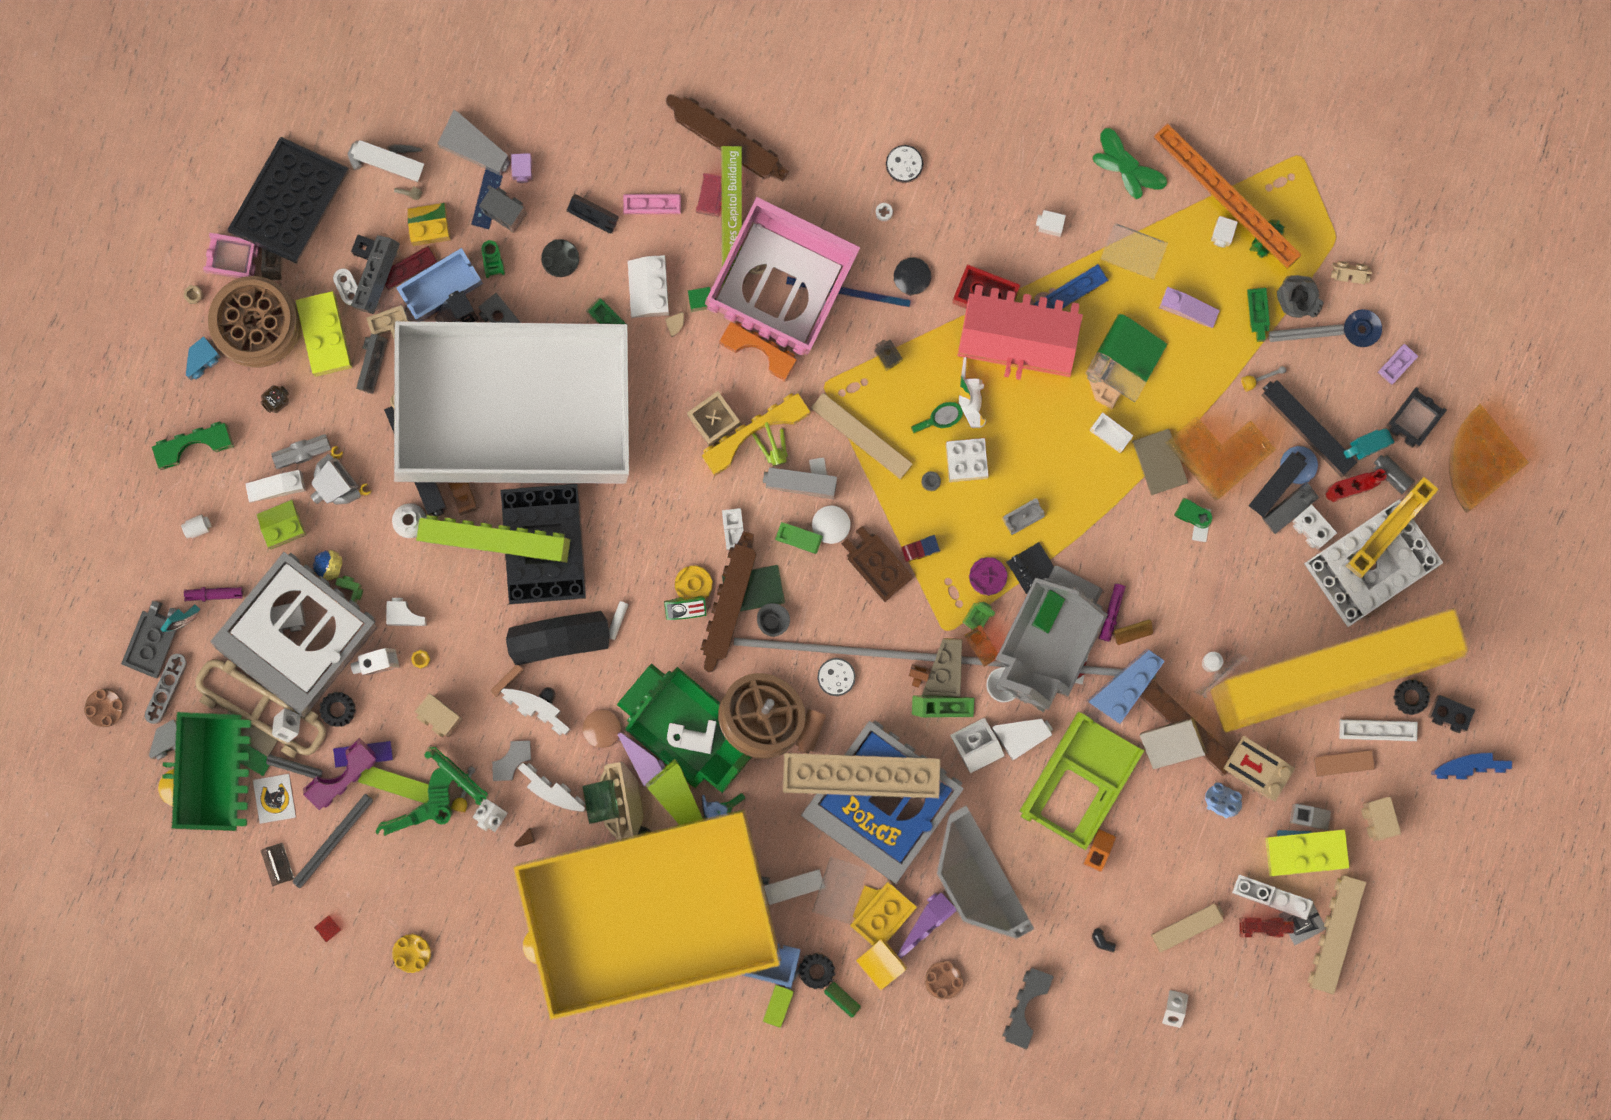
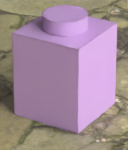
[511,153,532,183]

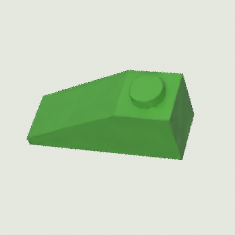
[912,695,974,718]

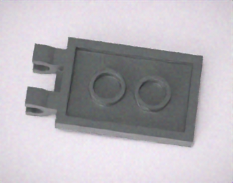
[121,600,178,679]

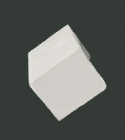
[1090,413,1133,453]

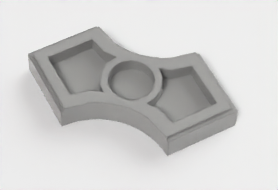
[492,741,531,781]

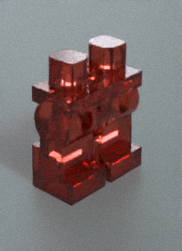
[1239,918,1294,938]

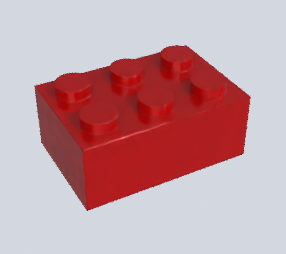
[953,264,1020,309]

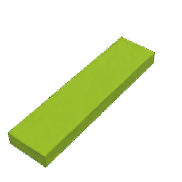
[358,767,429,803]

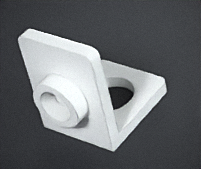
[1162,990,1188,1028]

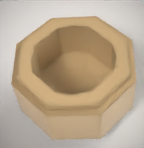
[184,285,203,304]

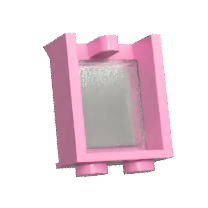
[203,233,259,278]

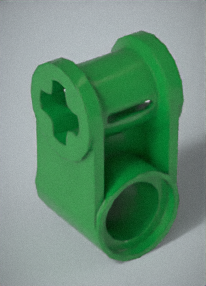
[481,240,505,279]
[1174,498,1212,529]

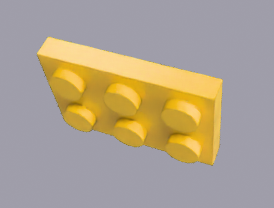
[849,882,917,946]

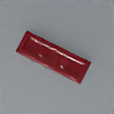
[385,246,437,291]

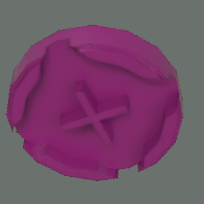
[969,557,1007,596]

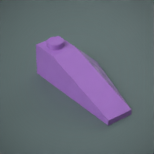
[897,892,957,959]

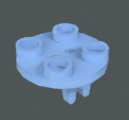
[1205,783,1242,819]

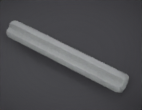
[1269,324,1344,342]

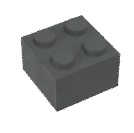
[479,187,526,233]

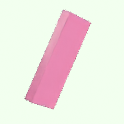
[623,194,681,214]

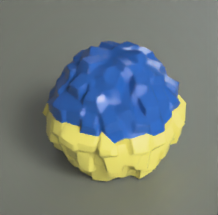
[312,550,342,580]

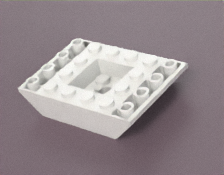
[1304,499,1443,627]

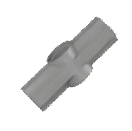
[271,434,331,469]

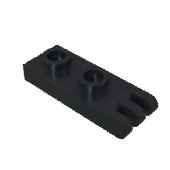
[567,193,619,234]

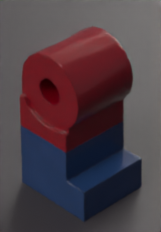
[901,535,940,562]

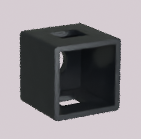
[351,235,375,260]

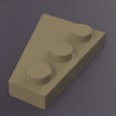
[922,638,962,697]

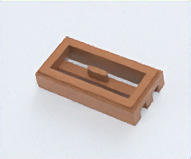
[490,665,524,697]

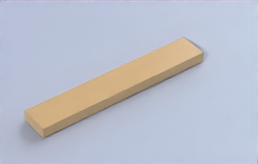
[811,393,912,479]

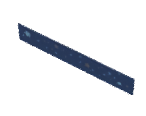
[471,169,503,229]

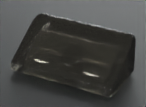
[261,843,294,886]

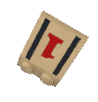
[1223,736,1295,801]

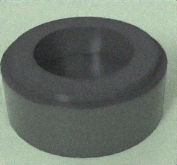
[921,472,941,491]

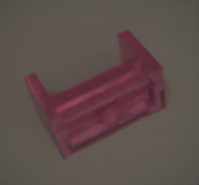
[696,173,722,217]

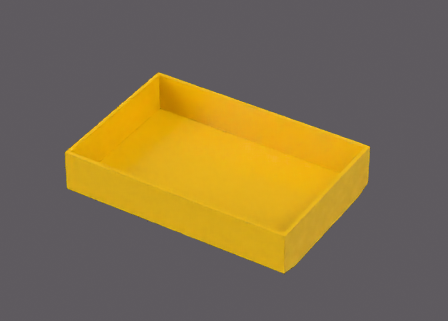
[1210,609,1468,732]
[513,809,781,1020]

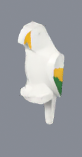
[959,357,986,428]

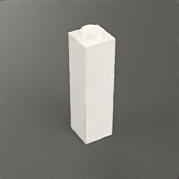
[351,140,424,182]

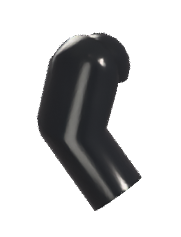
[1092,928,1116,953]

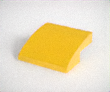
[856,938,907,990]

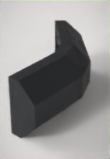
[506,611,610,665]

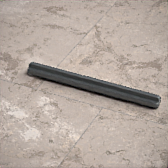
[292,794,373,888]

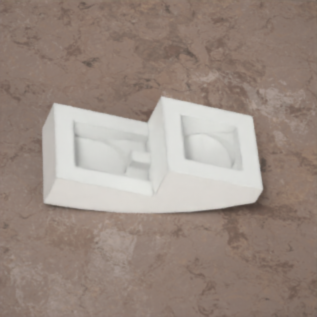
[722,508,744,550]

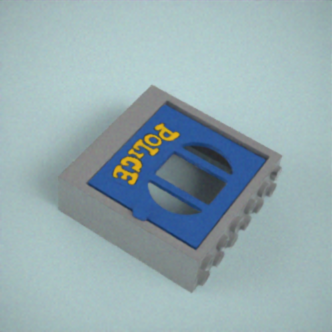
[801,720,964,884]

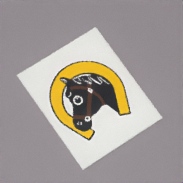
[253,774,296,824]

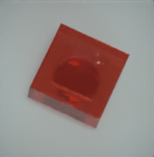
[314,915,342,942]

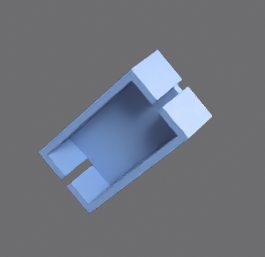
[396,248,483,322]

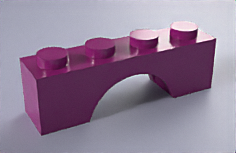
[303,738,376,811]

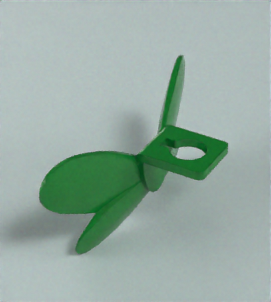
[1093,128,1167,199]

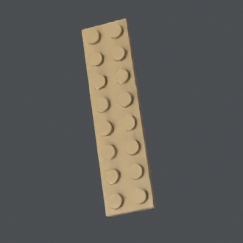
[783,753,940,798]

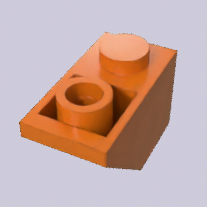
[1082,829,1116,872]

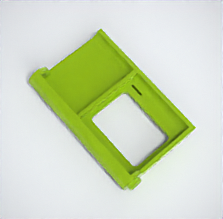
[1019,712,1144,850]

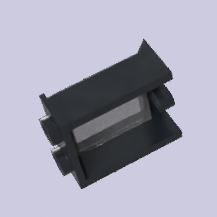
[1387,387,1447,448]

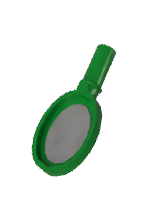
[911,402,963,434]

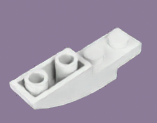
[501,689,571,735]
[518,763,586,812]
[1232,875,1313,920]

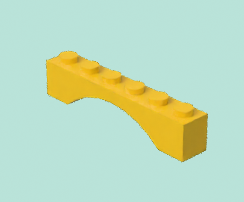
[701,393,810,477]
[1345,477,1439,578]

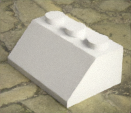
[628,255,669,318]

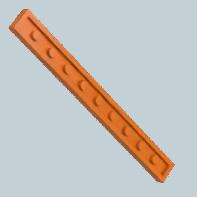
[1154,123,1301,269]

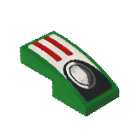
[664,596,707,620]

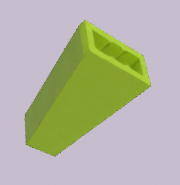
[646,759,703,825]

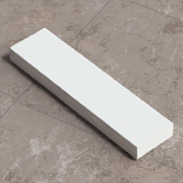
[1339,719,1418,741]

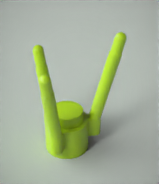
[752,422,788,467]

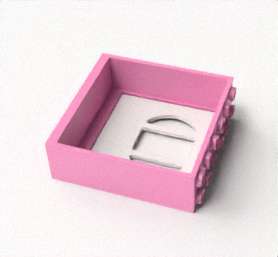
[705,197,860,356]

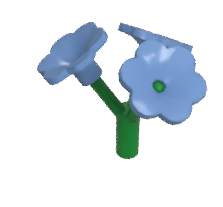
[701,793,745,819]

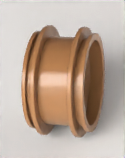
[208,276,300,368]

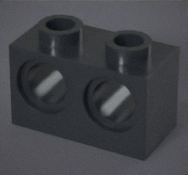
[1428,695,1475,734]

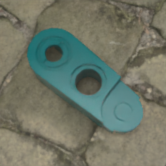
[1343,429,1395,460]

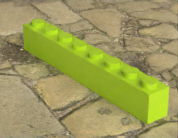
[416,515,570,562]

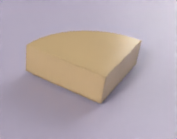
[665,312,684,337]

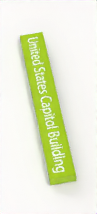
[721,146,742,288]

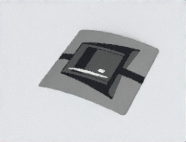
[1279,898,1326,945]

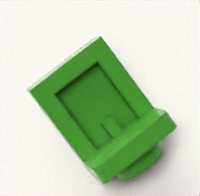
[335,576,363,603]
[962,602,995,633]

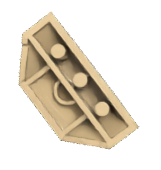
[598,762,644,840]

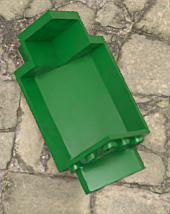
[617,663,753,793]

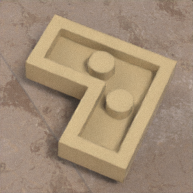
[366,305,408,338]

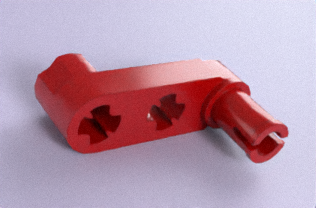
[1325,469,1387,502]

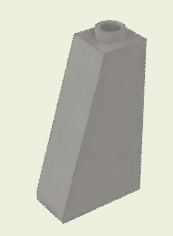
[438,110,510,176]
[763,467,837,500]

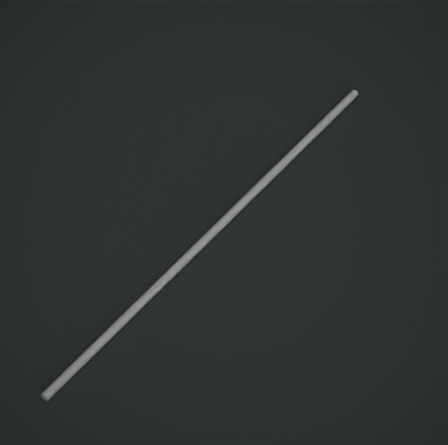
[734,638,1156,679]

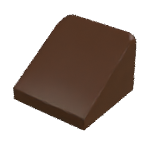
[514,828,535,847]

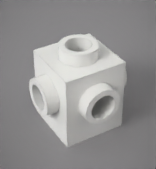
[473,799,508,832]

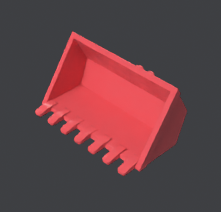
[957,285,1083,380]

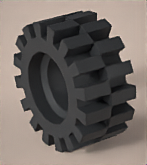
[1393,679,1430,715]
[319,692,356,727]
[799,953,835,990]

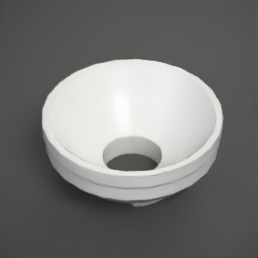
[392,504,427,538]
[986,667,1015,702]

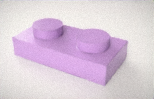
[1378,344,1418,385]

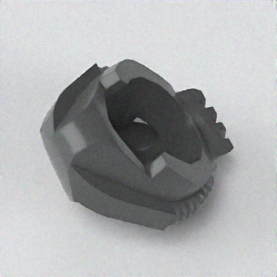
[1277,275,1323,318]

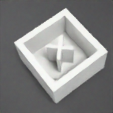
[946,438,988,482]

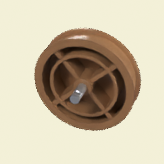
[718,673,805,759]

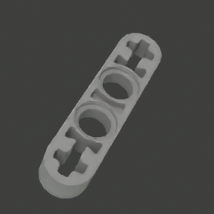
[145,654,187,724]

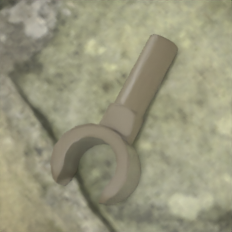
[394,186,422,200]

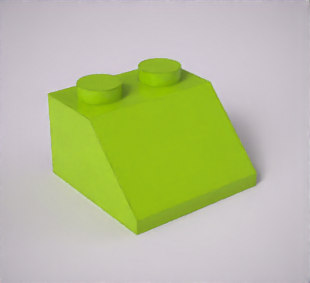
[257,500,306,550]

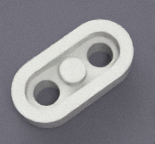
[333,269,358,306]

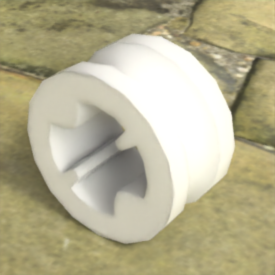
[876,203,893,221]

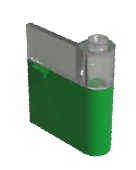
[1085,314,1167,402]

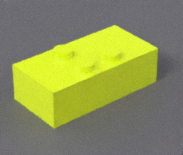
[295,291,352,377]
[1265,830,1349,876]

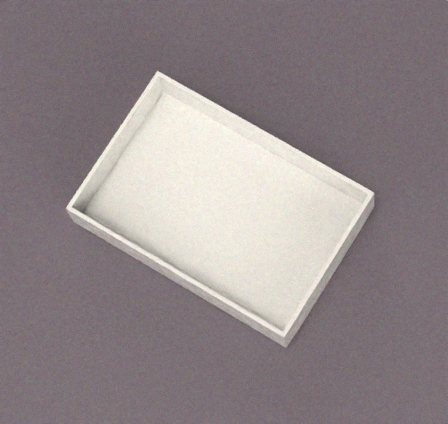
[394,321,629,484]

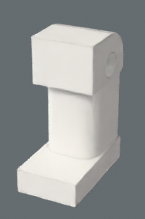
[667,720,717,754]

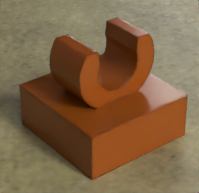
[909,664,931,688]

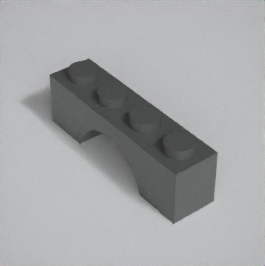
[1002,968,1054,1049]

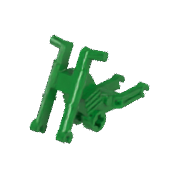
[376,745,488,836]

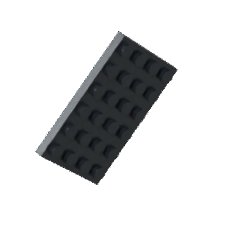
[228,136,349,264]

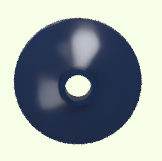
[1344,309,1382,347]

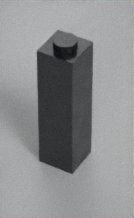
[1248,451,1307,518]

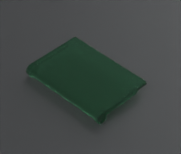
[721,565,785,612]

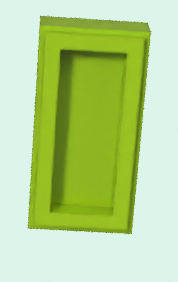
[763,985,794,1028]

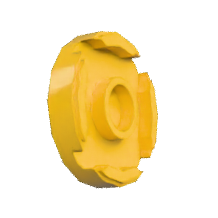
[675,565,713,599]

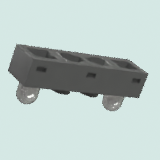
[351,235,400,314]

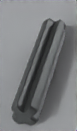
[266,755,323,778]

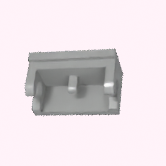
[1002,498,1045,535]

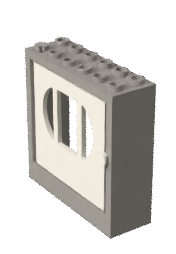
[210,552,377,718]

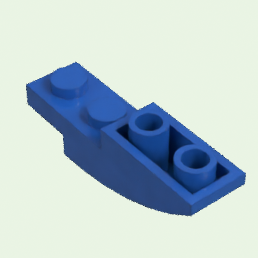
[1431,753,1512,780]

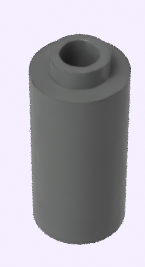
[1374,455,1415,495]

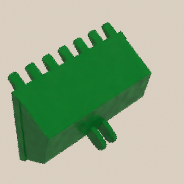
[162,712,252,831]

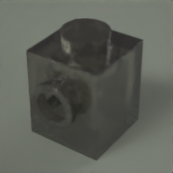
[874,340,903,371]

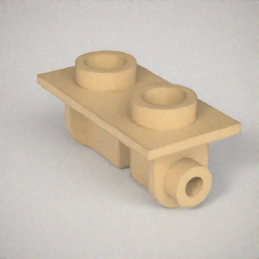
[1331,261,1372,284]

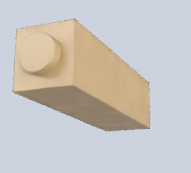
[1151,904,1224,952]

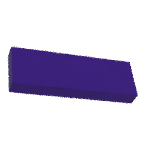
[333,741,393,768]

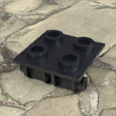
[1007,542,1054,594]

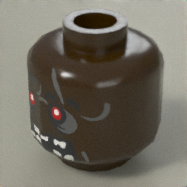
[260,385,289,413]

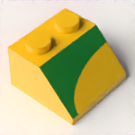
[407,203,451,246]

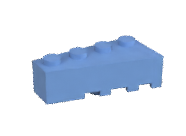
[1087,648,1165,724]

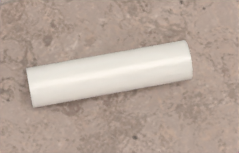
[609,601,629,640]

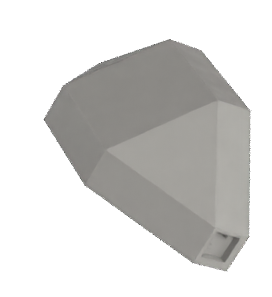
[937,806,1034,939]

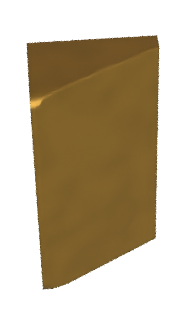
[1113,619,1153,645]

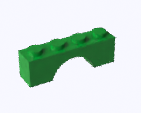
[151,422,234,470]

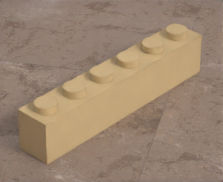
[1308,876,1366,994]

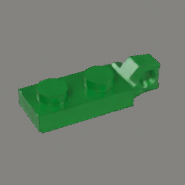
[1247,288,1270,342]

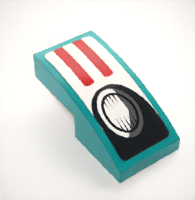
[160,604,200,632]

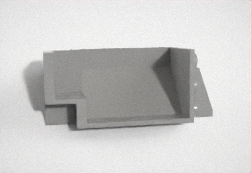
[995,565,1108,712]

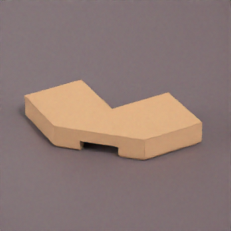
[1087,357,1121,409]

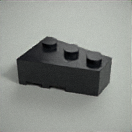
[435,290,479,322]

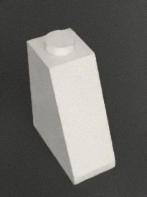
[992,719,1053,761]

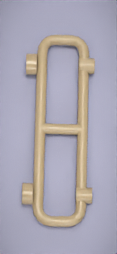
[195,659,326,759]

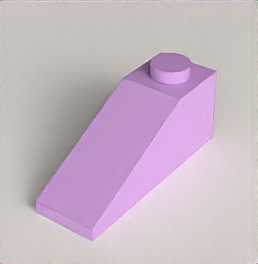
[1159,287,1219,328]
[617,732,665,786]

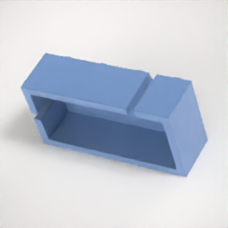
[742,943,801,987]

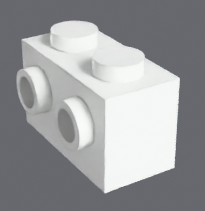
[1292,504,1337,550]

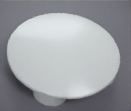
[812,506,850,544]

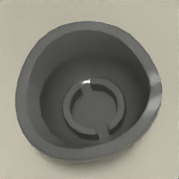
[757,603,790,637]

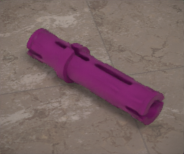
[1099,584,1126,642]
[184,586,243,602]

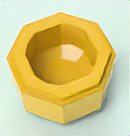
[411,650,431,669]

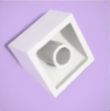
[950,718,1005,773]

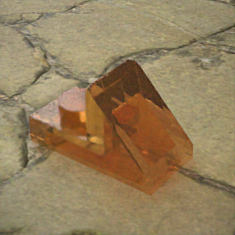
[964,625,998,667]

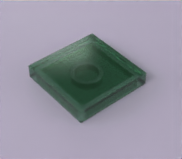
[582,779,619,824]

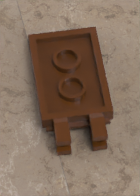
[841,526,914,603]

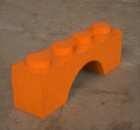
[719,321,797,382]

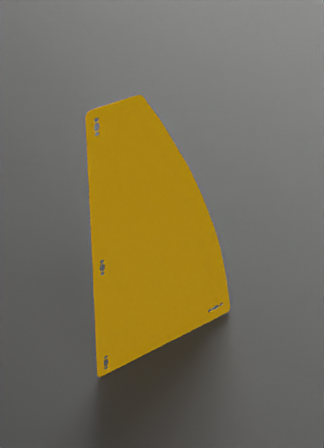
[824,155,1336,631]

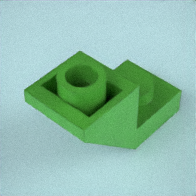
[775,522,823,554]

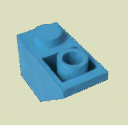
[186,336,221,380]

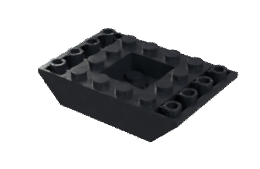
[501,484,586,605]

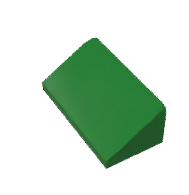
[1031,590,1065,634]
[824,982,861,1018]

